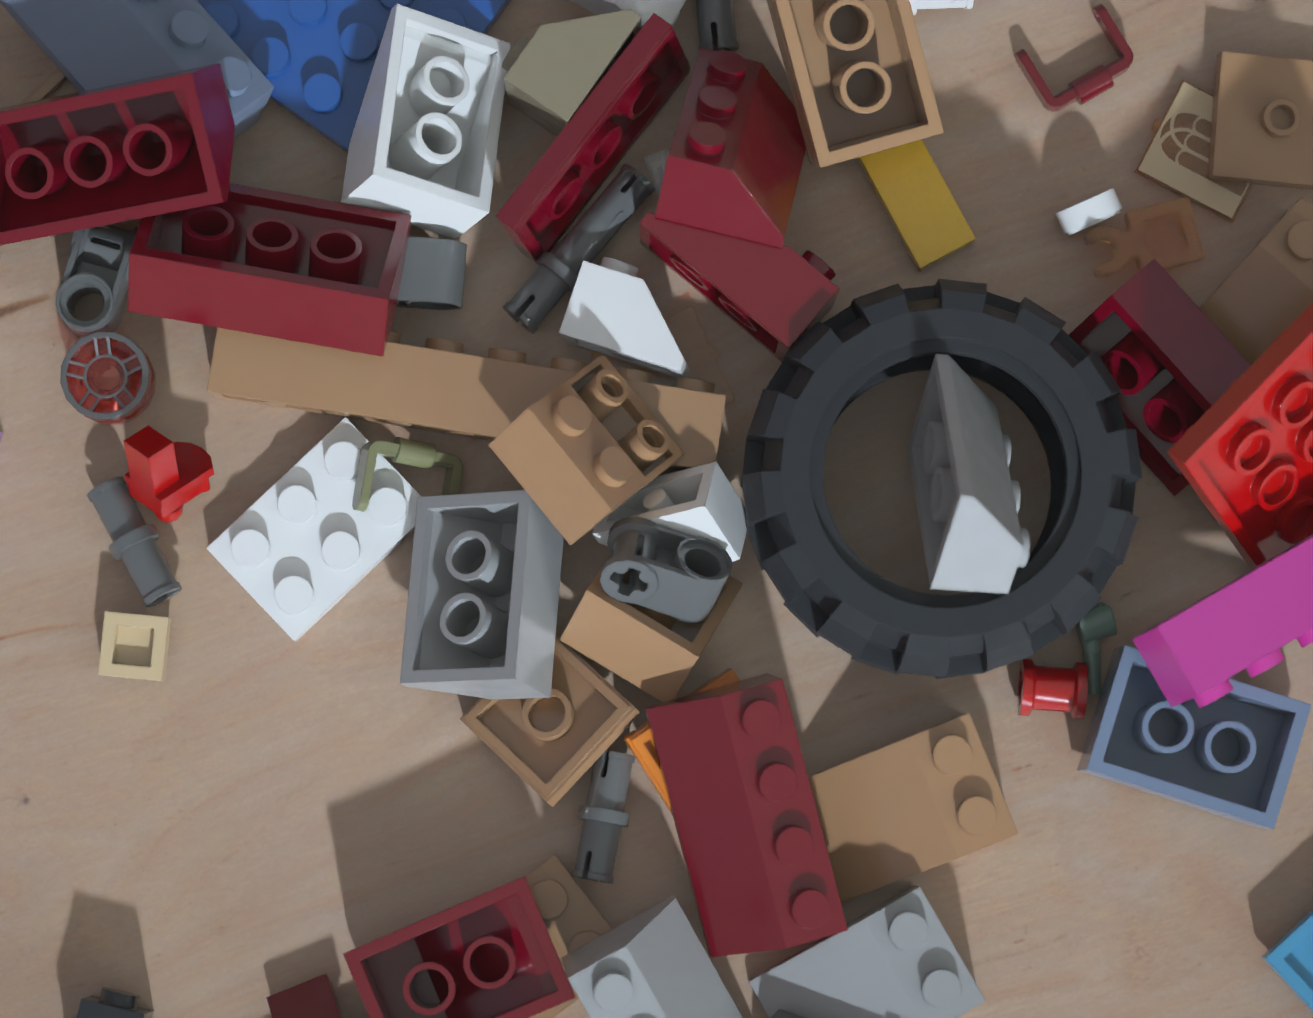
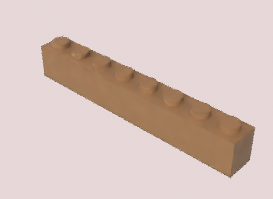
[207,327,726,471]

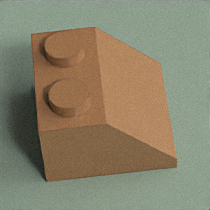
[560,554,743,702]

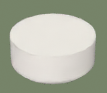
[1055,188,1122,235]

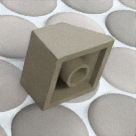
[501,9,641,137]

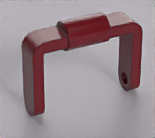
[1014,3,1134,112]

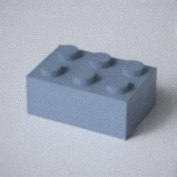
[1077,645,1312,829]

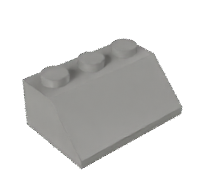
[907,354,1030,594]
[400,490,564,700]
[561,895,743,1018]

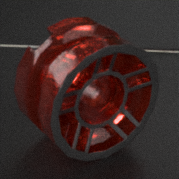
[60,332,156,425]

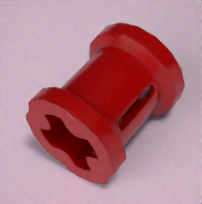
[1017,659,1088,719]

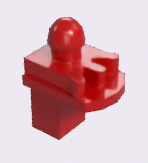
[123,425,214,523]

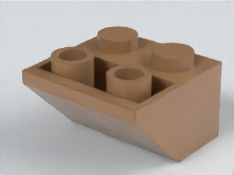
[489,354,685,546]

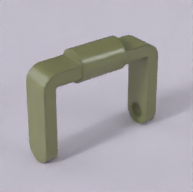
[352,437,463,512]

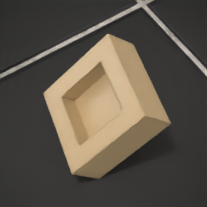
[98,611,172,682]

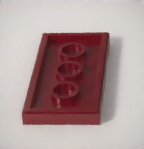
[495,13,691,264]

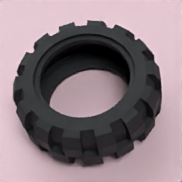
[741,278,1142,679]

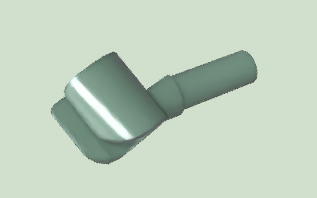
[1075,602,1117,695]

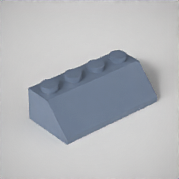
[0,0,274,138]

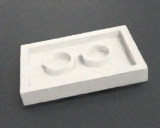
[206,417,422,641]

